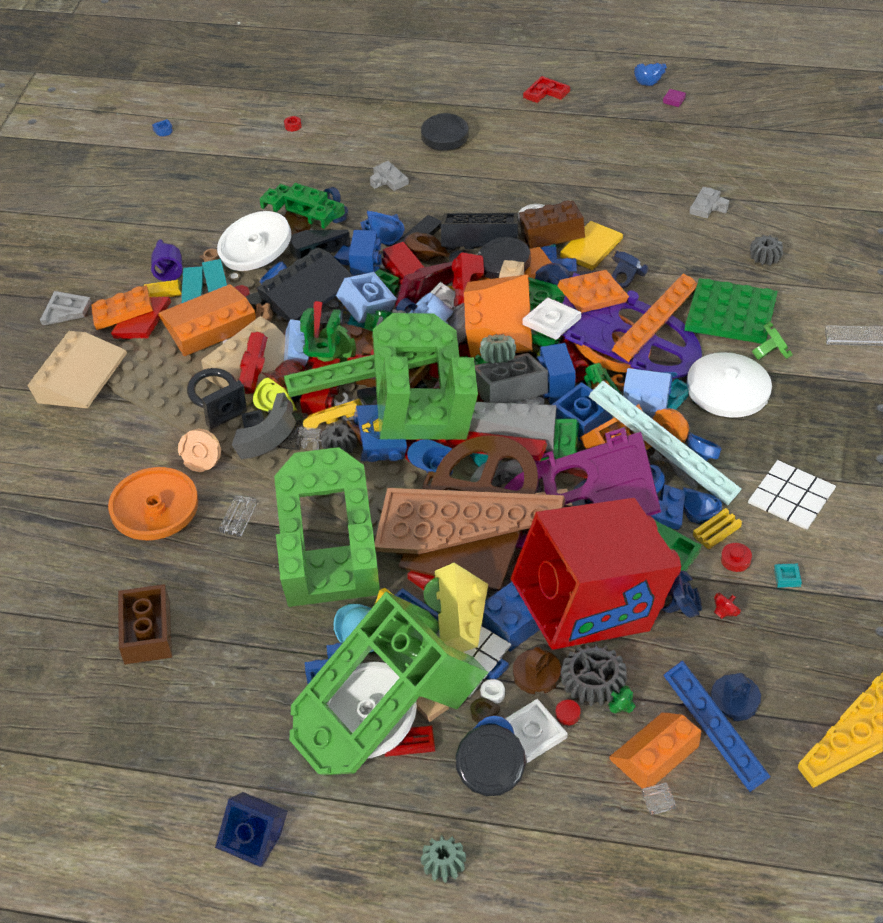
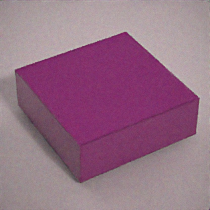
[663,89,686,107]

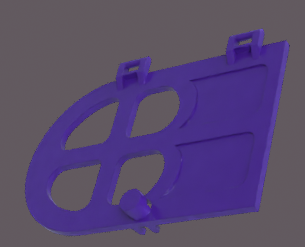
[562,273,702,378]

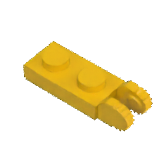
[303,399,362,430]

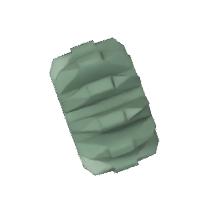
[480,334,516,364]
[421,834,466,883]

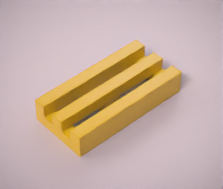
[693,508,742,550]

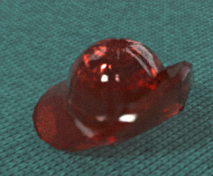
[262,359,308,390]

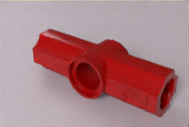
[239,332,268,395]

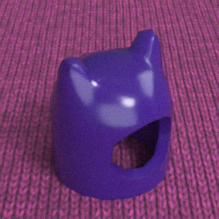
[151,239,182,281]

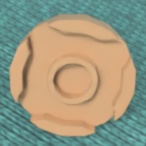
[178,428,221,472]

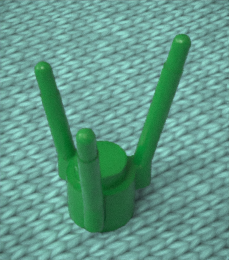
[584,363,622,395]

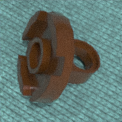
[513,647,561,694]

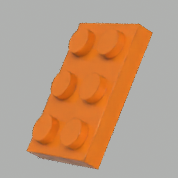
[557,270,629,313]
[91,285,153,330]

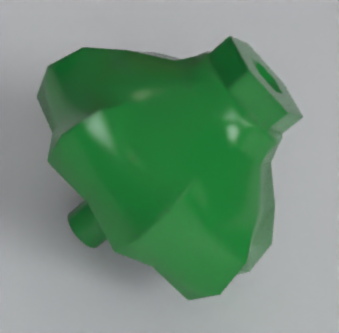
[608,685,636,714]

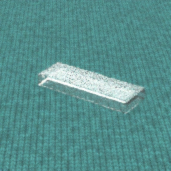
[825,325,883,346]

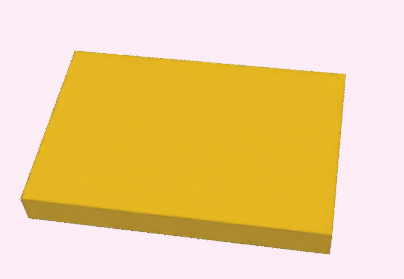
[560,221,623,270]

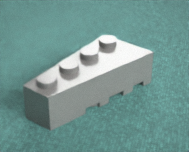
[469,402,556,453]

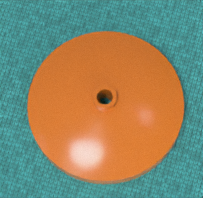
[108,467,199,540]

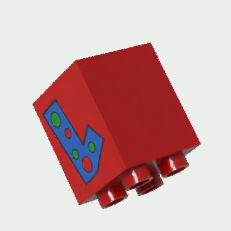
[511,498,681,650]

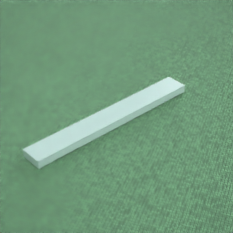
[589,381,741,506]

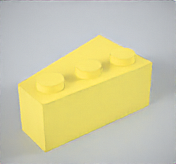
[435,563,488,652]

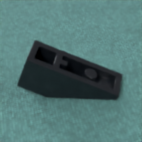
[289,229,351,260]

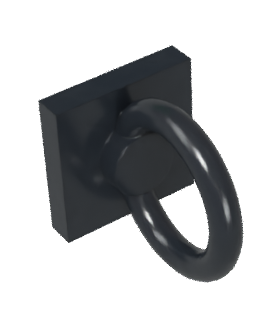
[187,368,247,430]

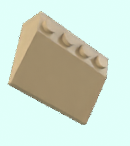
[201,316,295,405]
[28,331,127,408]

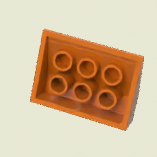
[158,284,256,357]

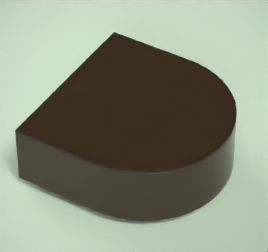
[470,698,500,723]

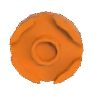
[652,408,689,443]

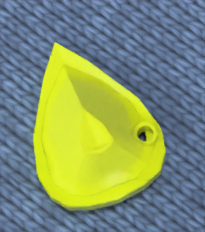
[253,377,297,412]

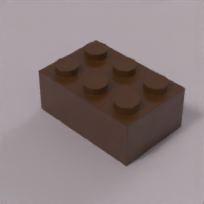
[519,200,585,249]
[118,584,172,665]

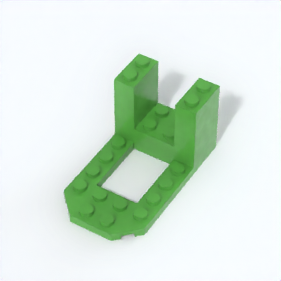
[372,313,478,439]
[274,447,380,607]
[289,592,488,775]

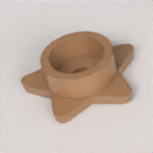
[199,249,220,262]
[255,303,273,322]

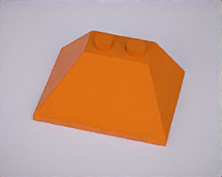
[464,274,533,358]

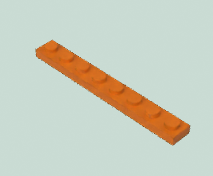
[612,273,697,362]

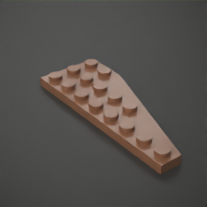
[374,488,565,554]

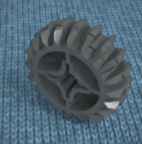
[561,643,627,707]

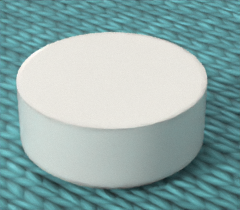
[480,679,505,704]

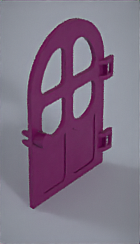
[504,427,661,549]

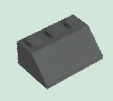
[475,353,548,403]

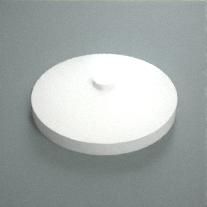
[217,211,291,271]
[686,352,772,417]
[327,662,417,759]

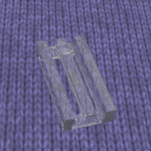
[219,495,257,537]

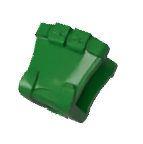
[300,308,341,358]

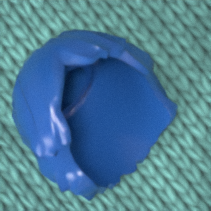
[634,63,667,86]

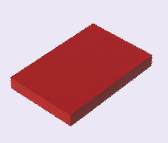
[111,297,171,339]

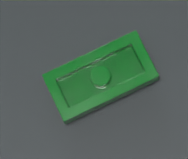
[553,419,579,460]

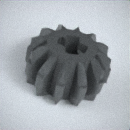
[750,235,783,266]
[321,421,358,453]

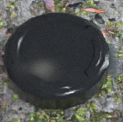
[421,113,469,151]
[477,237,531,279]
[455,725,526,796]

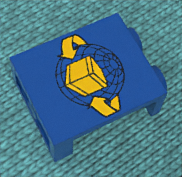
[353,405,407,462]

